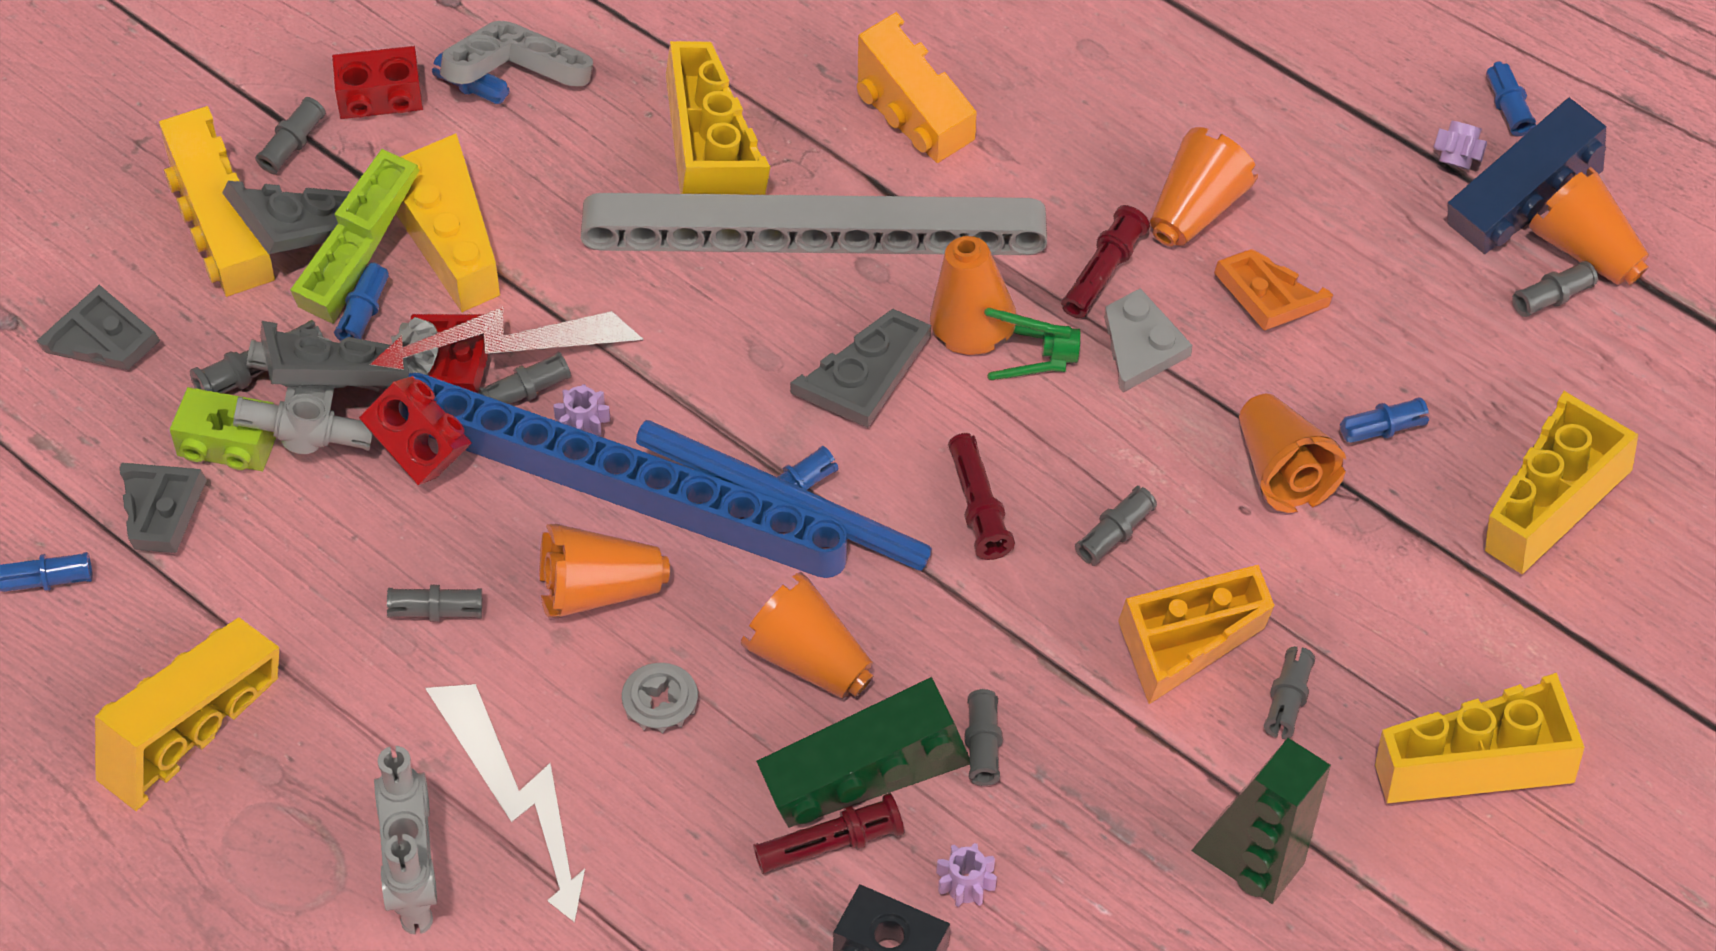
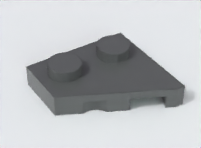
[36,285,160,370]
[119,463,207,553]

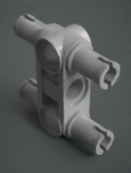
[233,336,380,454]
[374,746,437,934]

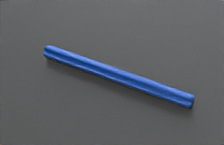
[636,420,932,570]

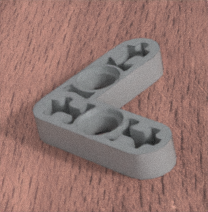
[440,21,593,86]

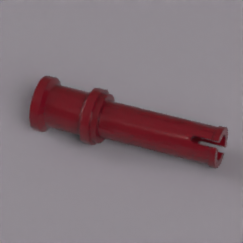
[1061,205,1150,318]
[948,433,1015,560]
[753,793,904,874]

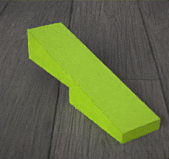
[290,149,420,324]

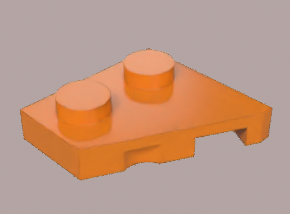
[1214,249,1333,331]

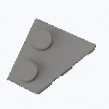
[1104,288,1193,392]

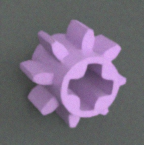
[1433,121,1487,170]
[553,384,610,436]
[936,843,997,907]

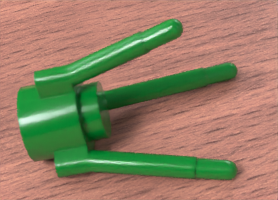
[984,308,1081,380]

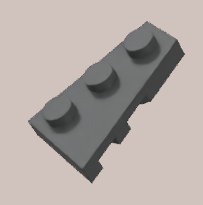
[222,181,351,254]
[790,309,931,428]
[260,321,409,389]

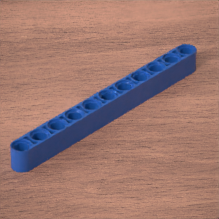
[399,373,847,578]

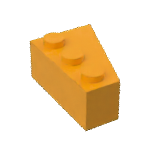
[857,12,977,163]
[1118,564,1275,704]

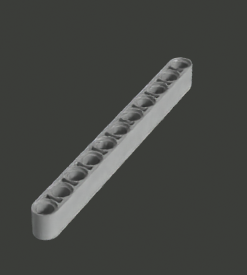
[580,193,1047,255]

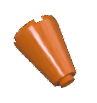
[1150,127,1258,247]
[1529,167,1649,285]
[930,236,1016,355]
[1239,394,1346,513]
[539,524,670,618]
[741,572,874,699]

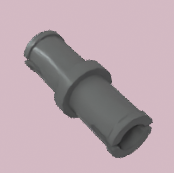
[255,97,326,174]
[1512,261,1598,317]
[479,352,571,404]
[1075,485,1157,566]
[387,584,482,622]
[1264,646,1316,739]
[964,689,1003,786]

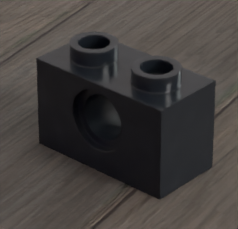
[833,884,950,951]

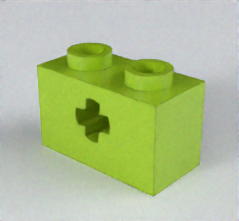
[169,387,276,472]

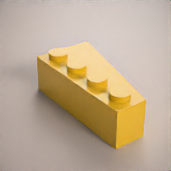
[666,41,770,195]
[159,106,275,297]
[396,133,500,312]
[1485,391,1639,574]
[95,617,279,811]
[1375,672,1585,803]

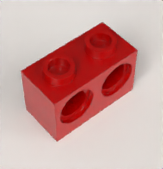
[332,46,423,119]
[359,376,472,485]

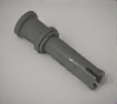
[190,320,323,393]

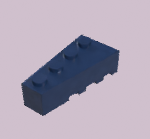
[1447,97,1607,255]

